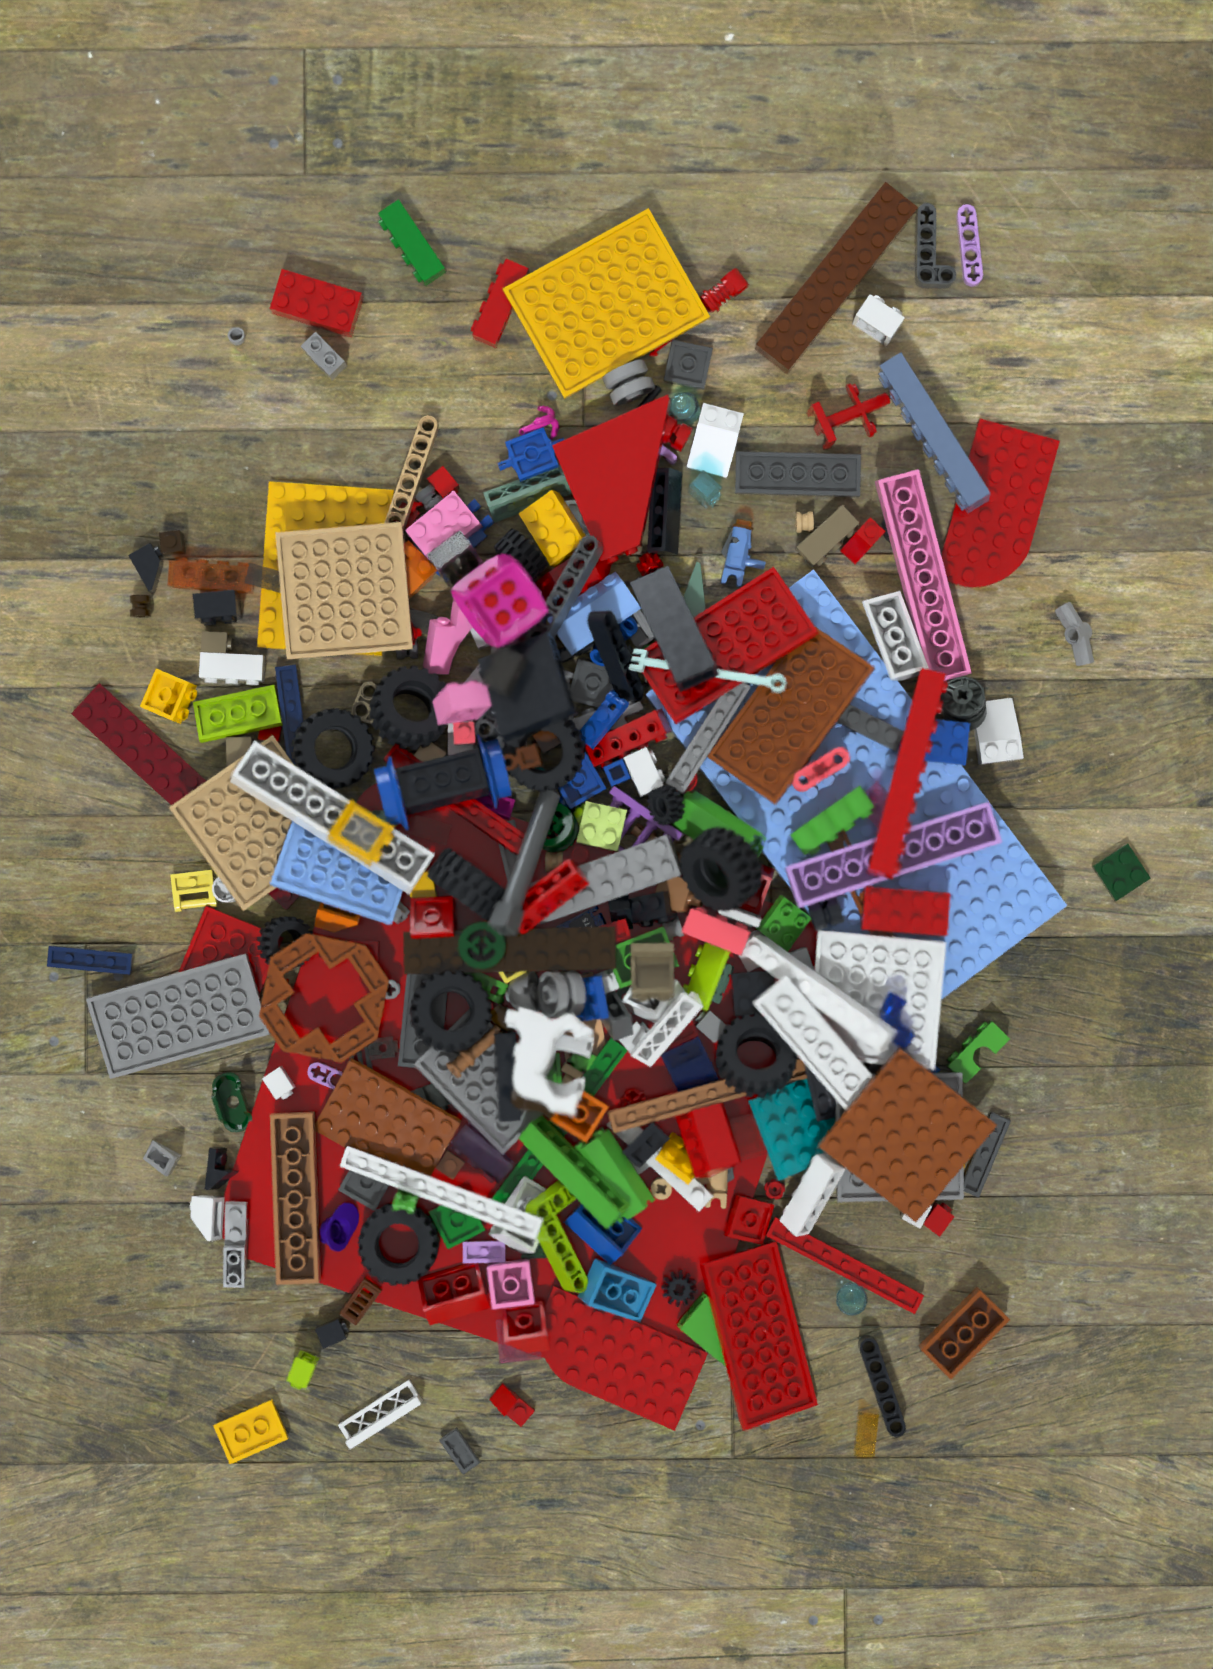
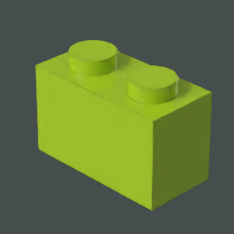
[286,1350,320,1389]

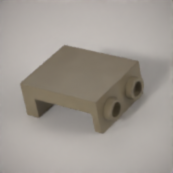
[631,943,674,1002]

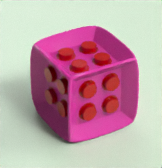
[451,554,548,647]

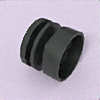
[941,677,987,731]

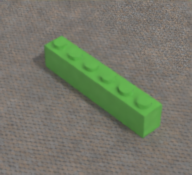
[518,1115,631,1229]

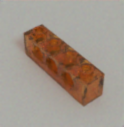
[167,557,255,594]

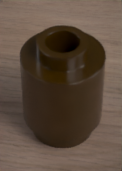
[491,1003,515,1033]

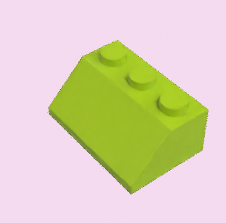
[683,942,730,1011]

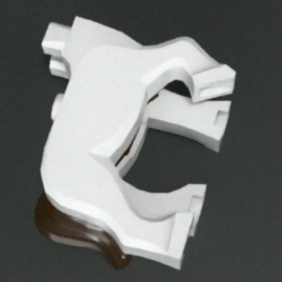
[505,1007,594,1120]

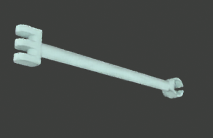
[629,648,787,693]

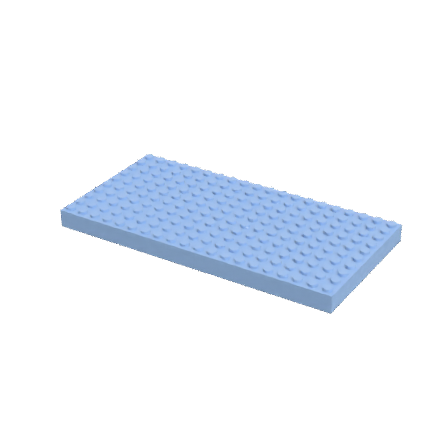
[646,570,1067,1000]

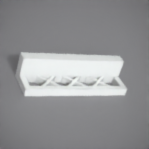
[630,991,703,1067]
[338,1379,423,1449]

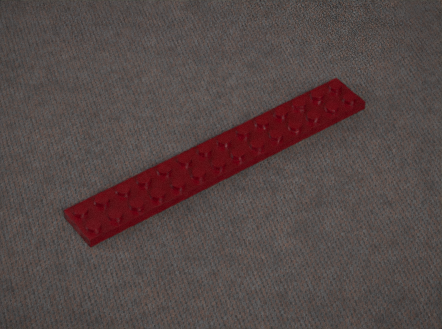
[71,683,301,910]

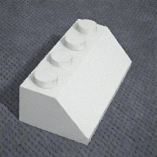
[862,591,929,681]

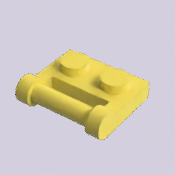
[170,870,218,912]

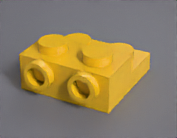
[140,669,197,724]

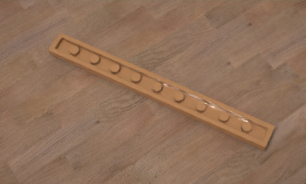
[607,1058,807,1133]

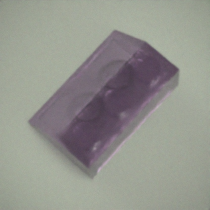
[450,1122,515,1183]

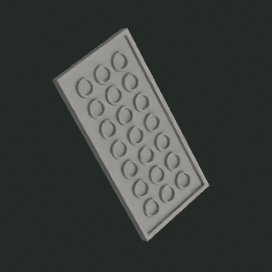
[86,953,271,1079]

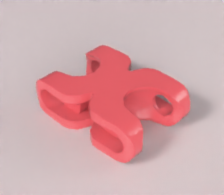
[792,747,850,792]

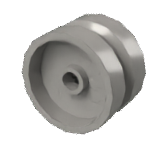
[602,359,655,406]
[537,970,585,1018]

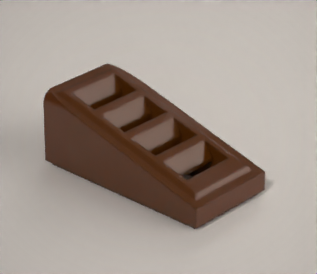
[339,1278,382,1325]

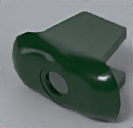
[211,1072,252,1132]

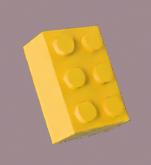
[519,490,592,567]

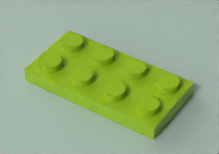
[193,685,282,743]

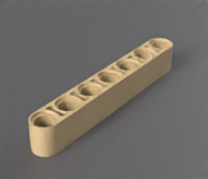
[384,415,438,533]

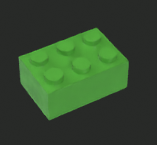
[613,926,679,989]

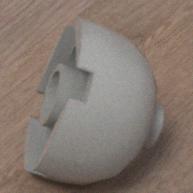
[505,971,541,1012]

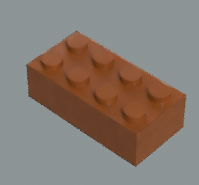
[918,1287,1010,1380]

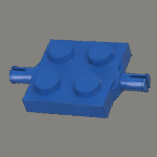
[497,427,564,482]

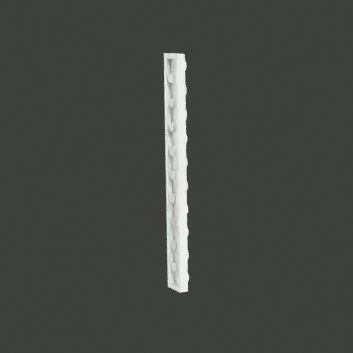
[340,1146,544,1240]

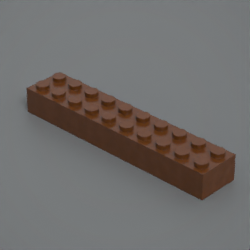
[755,182,918,375]

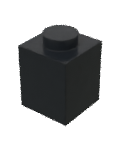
[315,1317,350,1349]

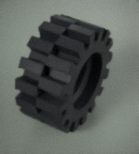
[647,785,685,826]

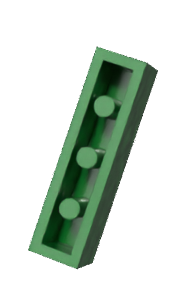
[378,199,446,287]

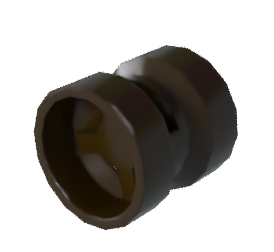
[130,595,151,618]

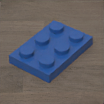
[905,717,970,766]

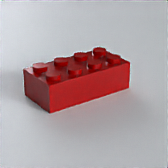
[270,269,364,338]
[860,887,951,936]

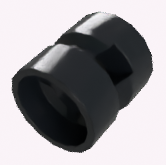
[807,896,844,931]

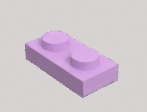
[463,1240,506,1263]

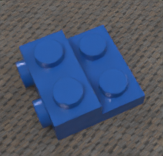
[557,752,606,810]
[576,976,609,1021]

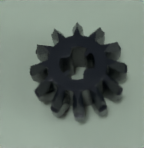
[661,1270,697,1307]

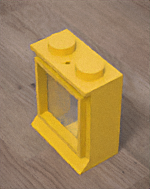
[327,799,395,867]

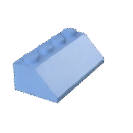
[547,572,641,655]

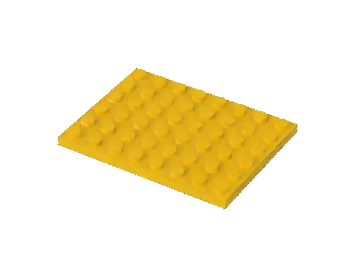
[503,208,710,399]
[257,481,394,656]

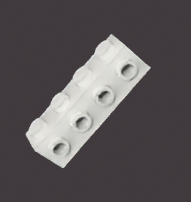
[780,1153,846,1237]

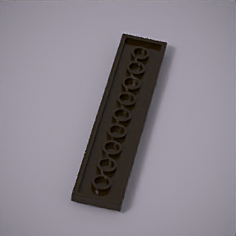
[403,926,616,974]

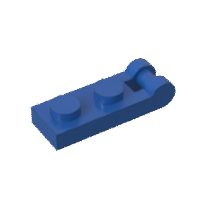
[580,690,629,749]

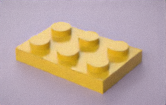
[213,1399,289,1464]

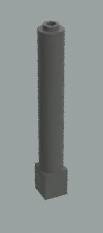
[488,789,560,936]

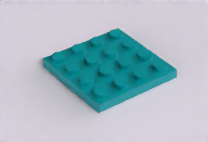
[749,1079,836,1180]

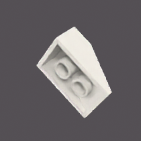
[687,403,744,478]
[974,698,1024,765]
[489,1177,554,1254]

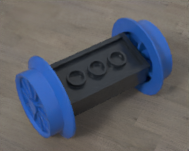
[374,735,512,830]

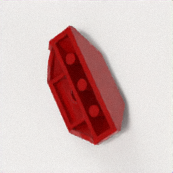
[535,545,612,606]

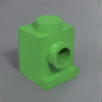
[567,1052,596,1072]

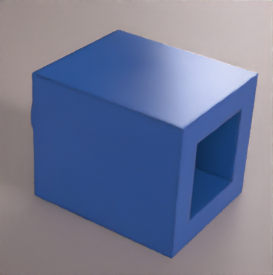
[603,759,631,787]

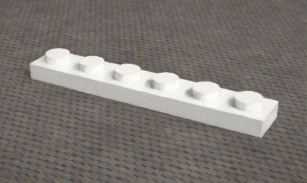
[607,1122,714,1211]

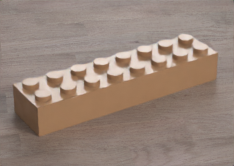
[270,1111,321,1285]

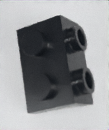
[629,891,678,927]

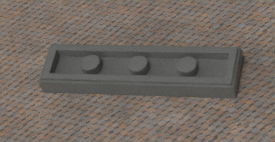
[964,1112,1011,1198]

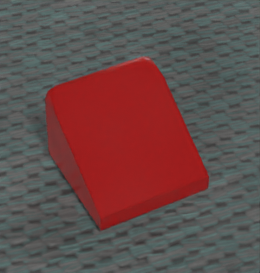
[258,725,283,743]

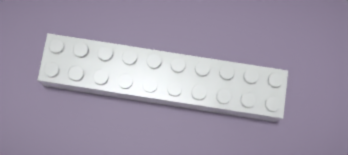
[231,741,434,895]

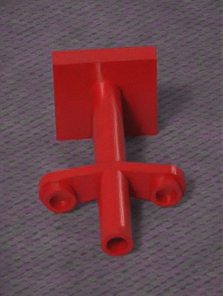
[807,383,891,451]

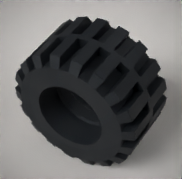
[494,528,549,582]
[257,917,314,969]

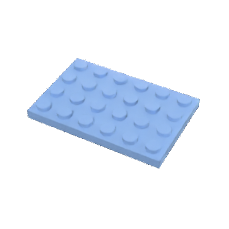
[270,821,403,925]

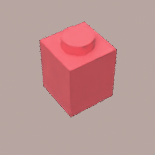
[453,722,477,746]

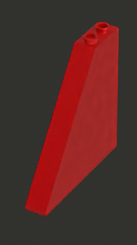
[552,394,671,564]

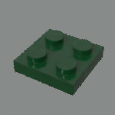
[1092,844,1151,901]

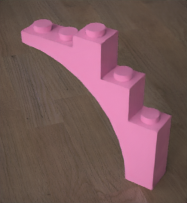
[423,583,541,674]

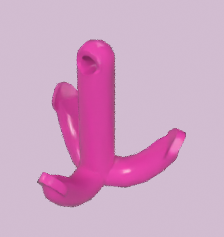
[519,406,559,440]

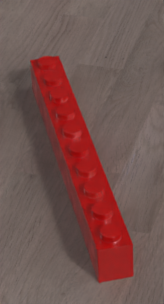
[868,668,949,880]

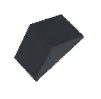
[608,894,633,929]

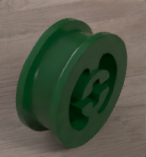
[542,803,579,853]
[458,922,506,969]

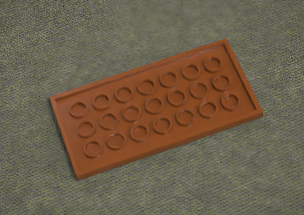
[707,627,875,805]

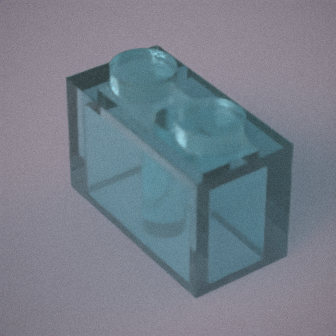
[688,470,722,509]

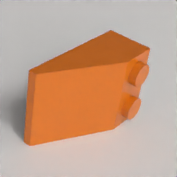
[404,540,438,599]

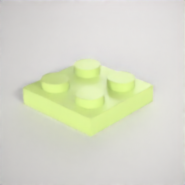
[577,801,627,852]

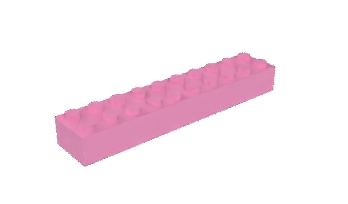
[875,469,972,680]

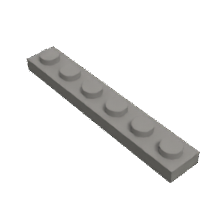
[665,682,751,794]

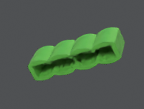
[790,786,875,856]

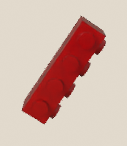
[585,709,672,768]
[518,859,590,935]

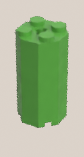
[672,791,766,856]
[574,1127,655,1223]

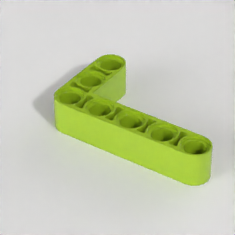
[525,1180,588,1293]

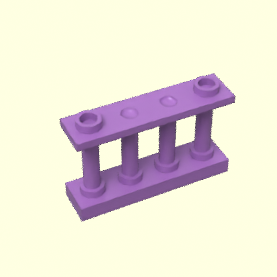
[609,786,685,851]

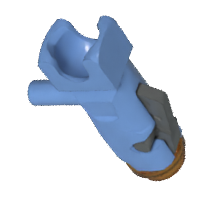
[721,519,766,588]

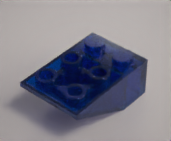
[661,1036,719,1092]

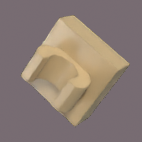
[561,1062,583,1084]

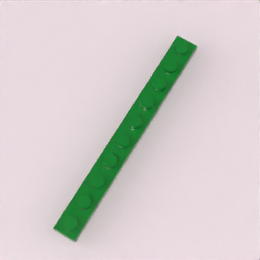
[491,1037,628,1204]

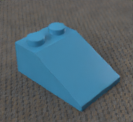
[578,1258,657,1322]

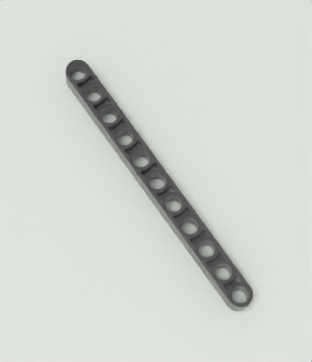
[475,535,603,741]

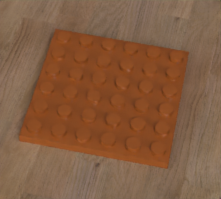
[818,1047,997,1222]

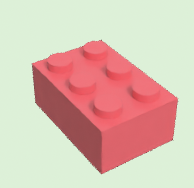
[682,906,751,956]

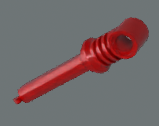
[649,268,749,357]

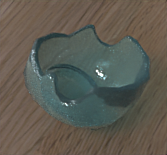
[669,392,701,425]
[836,1283,868,1316]

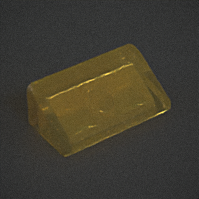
[853,1412,879,1457]

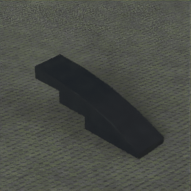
[494,1032,521,1122]

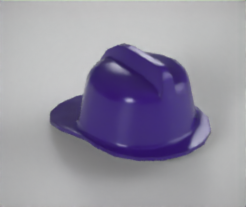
[320,1203,359,1251]

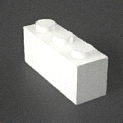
[199,652,266,685]

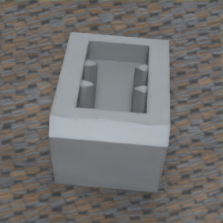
[143,1140,182,1176]

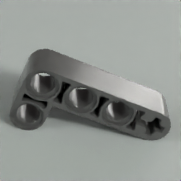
[915,203,957,289]

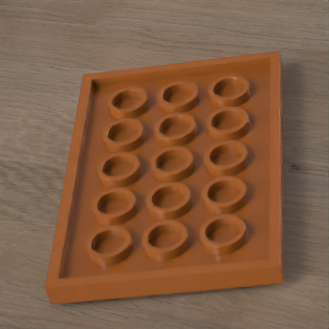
[315,1058,462,1176]

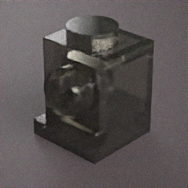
[368,1036,399,1060]

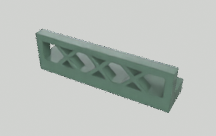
[483,464,572,523]

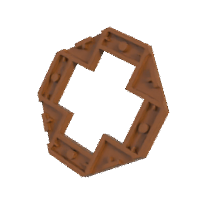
[259,933,389,1063]

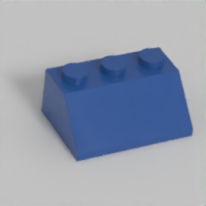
[564,1203,642,1265]

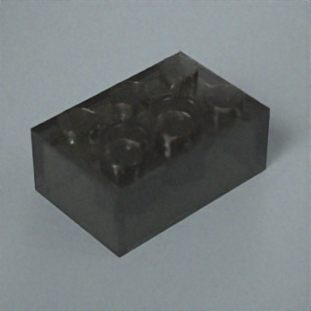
[426,530,484,590]

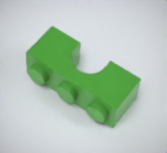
[946,1020,1010,1084]

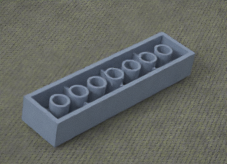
[878,352,990,514]

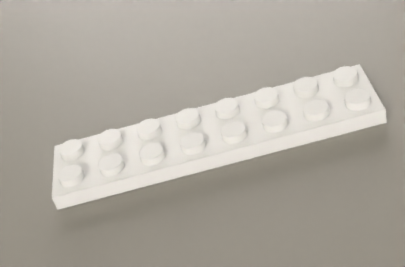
[753,975,873,1110]

